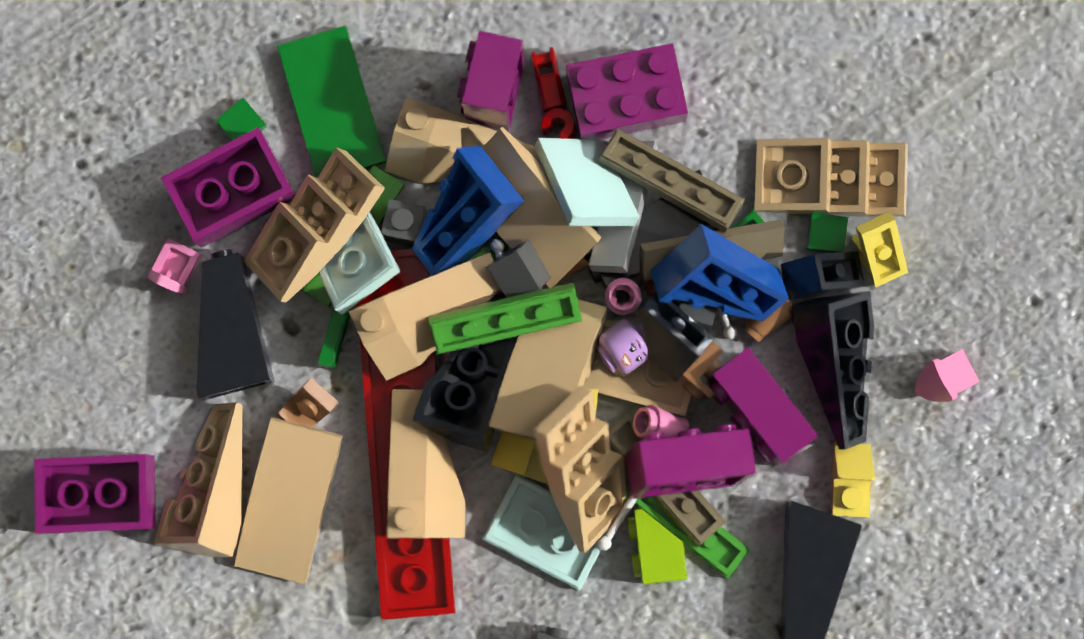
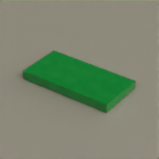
[277,25,387,178]

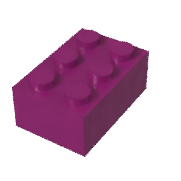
[457,31,525,132]
[566,43,688,140]
[161,127,296,248]
[707,347,818,466]
[624,425,756,499]
[34,454,156,534]

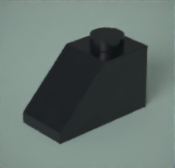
[780,251,865,300]
[639,291,714,382]

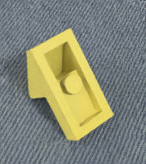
[852,212,908,288]
[491,431,548,484]
[831,442,875,518]

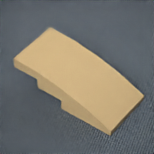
[482,127,601,288]
[754,138,908,217]
[244,148,385,303]
[489,300,608,440]
[535,385,627,554]
[234,417,343,584]

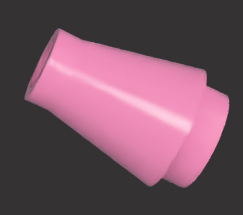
[605,278,642,315]
[633,405,689,439]

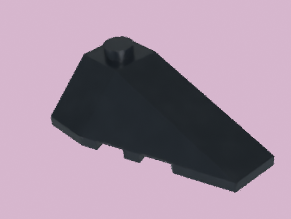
[792,291,874,450]
[412,295,518,452]

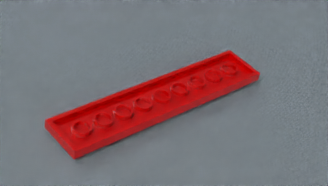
[357,249,456,620]

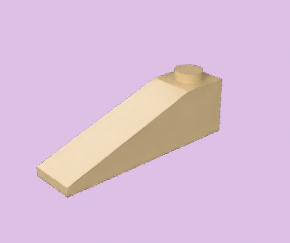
[385,97,541,184]
[349,253,501,381]
[388,389,465,538]
[154,402,242,557]

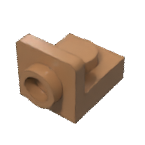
[681,341,723,400]
[277,377,339,428]

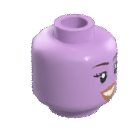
[596,319,649,375]

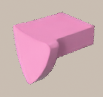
[146,238,202,295]
[915,349,979,402]

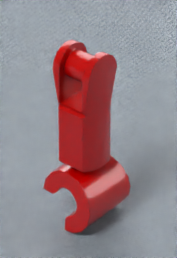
[531,47,577,139]

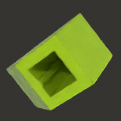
[627,509,687,584]

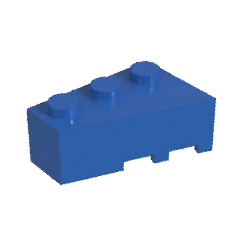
[412,146,524,276]
[651,224,789,321]

